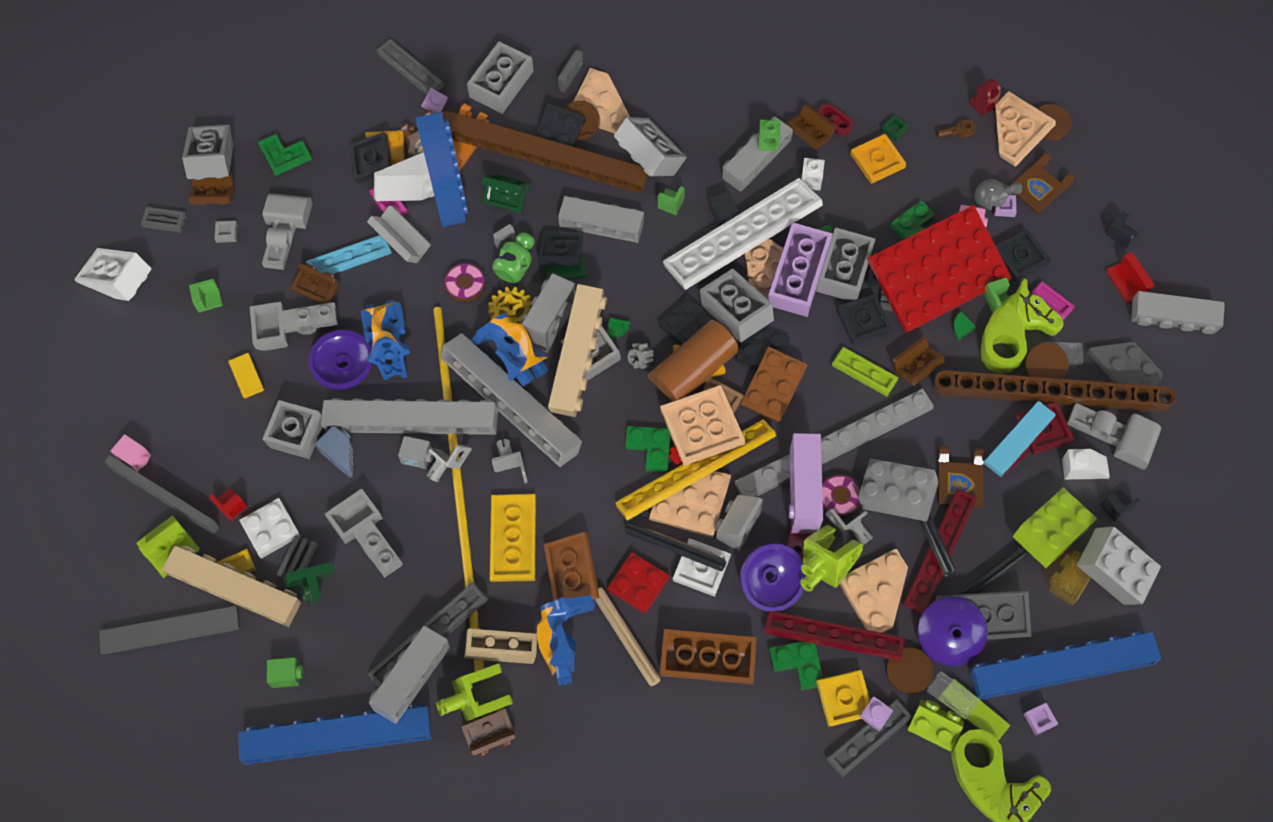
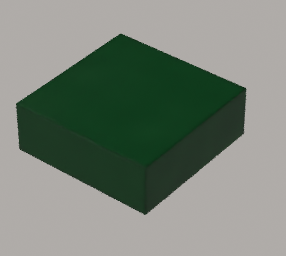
[881,115,910,142]

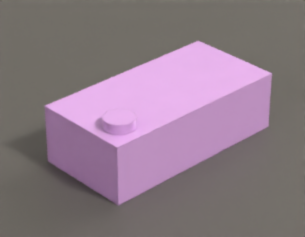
[768,222,832,317]
[789,433,823,534]

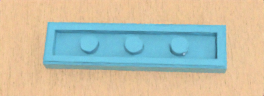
[306,235,392,274]
[984,401,1056,477]

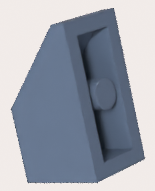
[315,426,353,478]

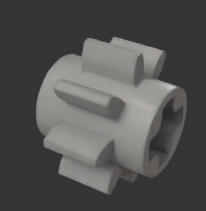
[628,343,654,369]

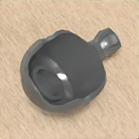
[974,179,1022,211]

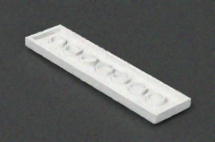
[663,178,823,290]

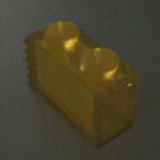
[1048,550,1091,606]

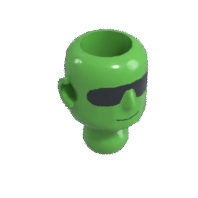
[492,232,534,283]

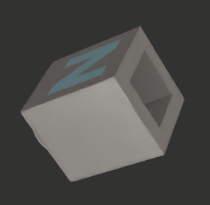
[398,436,433,469]

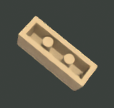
[464,629,537,664]

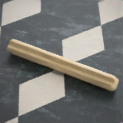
[595,587,660,686]

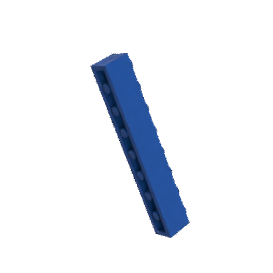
[415,112,468,227]
[969,631,1162,700]
[238,704,433,765]

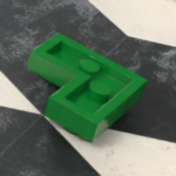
[258,134,312,176]
[891,201,935,240]
[626,426,670,472]
[769,642,823,691]

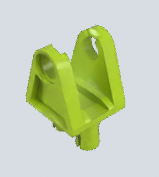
[800,525,863,591]
[436,664,513,722]

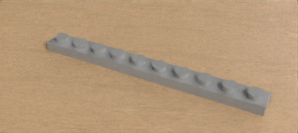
[734,389,934,497]

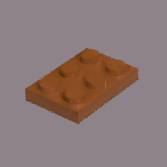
[741,347,807,423]
[544,532,600,601]

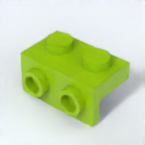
[908,700,964,752]

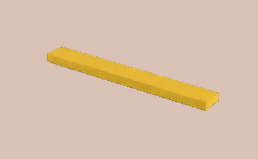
[615,419,776,520]

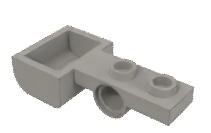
[262,193,313,270]
[250,302,338,351]
[1067,403,1161,470]
[325,489,403,578]

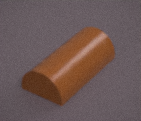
[647,320,738,402]
[660,629,757,685]

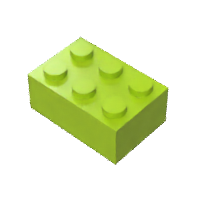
[1012,487,1097,568]

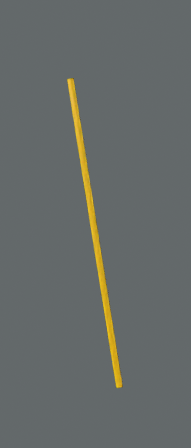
[433,307,484,672]

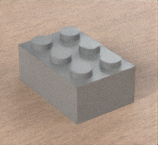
[467,42,534,114]
[614,117,687,176]
[182,124,234,180]
[816,228,875,302]
[700,269,774,342]
[521,273,576,353]
[858,459,939,521]
[1077,527,1161,605]

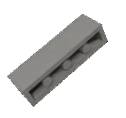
[722,116,793,192]
[558,196,644,243]
[1131,291,1225,334]
[369,626,450,724]

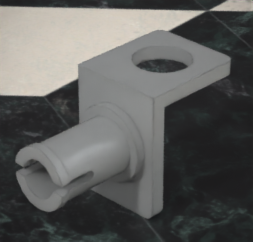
[491,439,528,483]
[426,445,472,482]
[825,508,873,545]

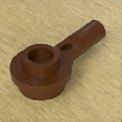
[936,119,976,138]

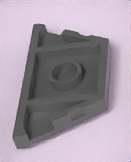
[1087,342,1163,414]

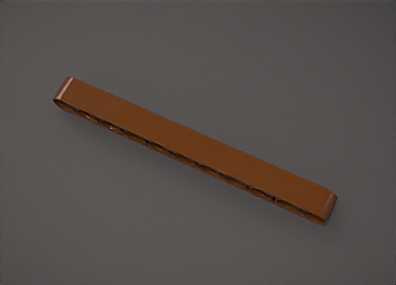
[442,111,649,193]
[933,370,1176,412]

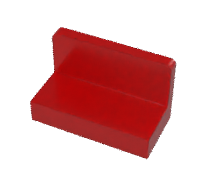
[1106,252,1155,304]

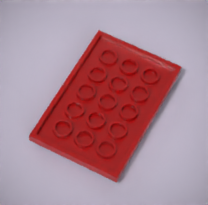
[867,205,1012,333]

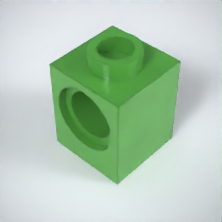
[758,120,781,151]
[267,658,304,688]

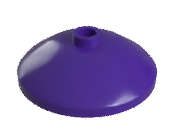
[309,330,373,390]
[740,543,806,612]
[918,597,987,666]

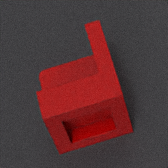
[209,489,247,521]

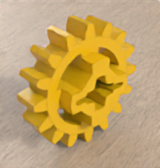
[488,287,532,324]

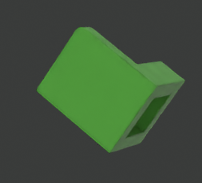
[658,186,685,215]
[983,278,1010,313]
[189,279,223,312]

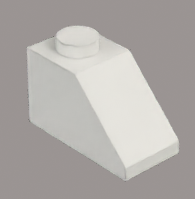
[1062,449,1109,480]

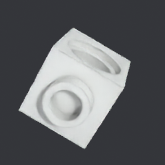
[801,158,825,190]

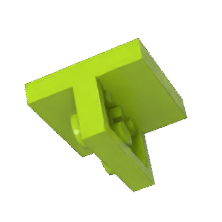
[136,515,200,578]

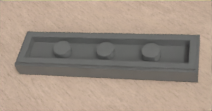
[376,39,444,95]
[826,699,913,778]

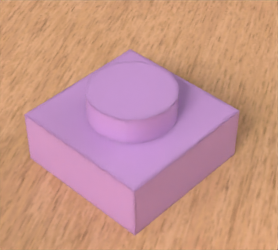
[421,88,448,113]
[994,195,1016,217]
[860,697,893,731]
[1024,703,1058,735]

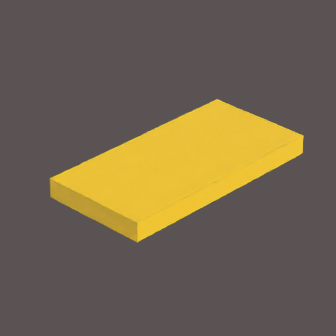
[490,494,536,582]

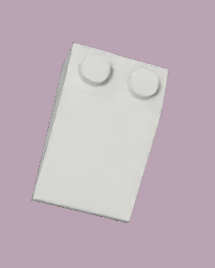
[374,152,434,201]
[74,248,152,301]

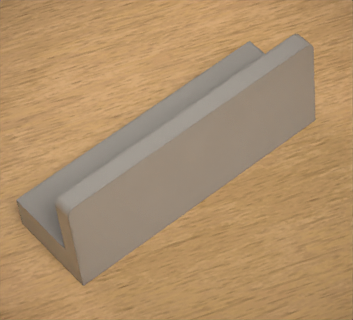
[367,206,431,263]

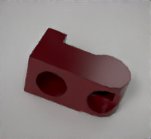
[969,79,1001,116]

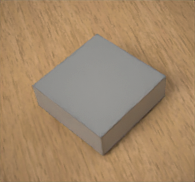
[214,221,238,243]
[493,224,516,250]

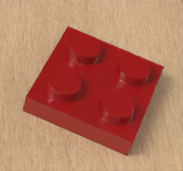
[607,552,670,614]

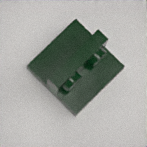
[481,173,532,213]
[283,562,334,607]

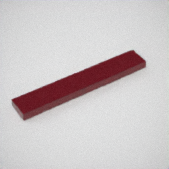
[902,488,977,615]
[764,611,905,661]

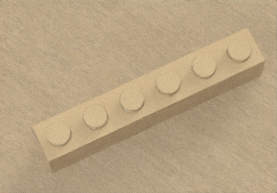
[548,284,607,417]
[162,545,301,627]

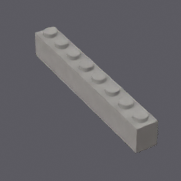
[441,333,582,467]
[321,398,498,435]

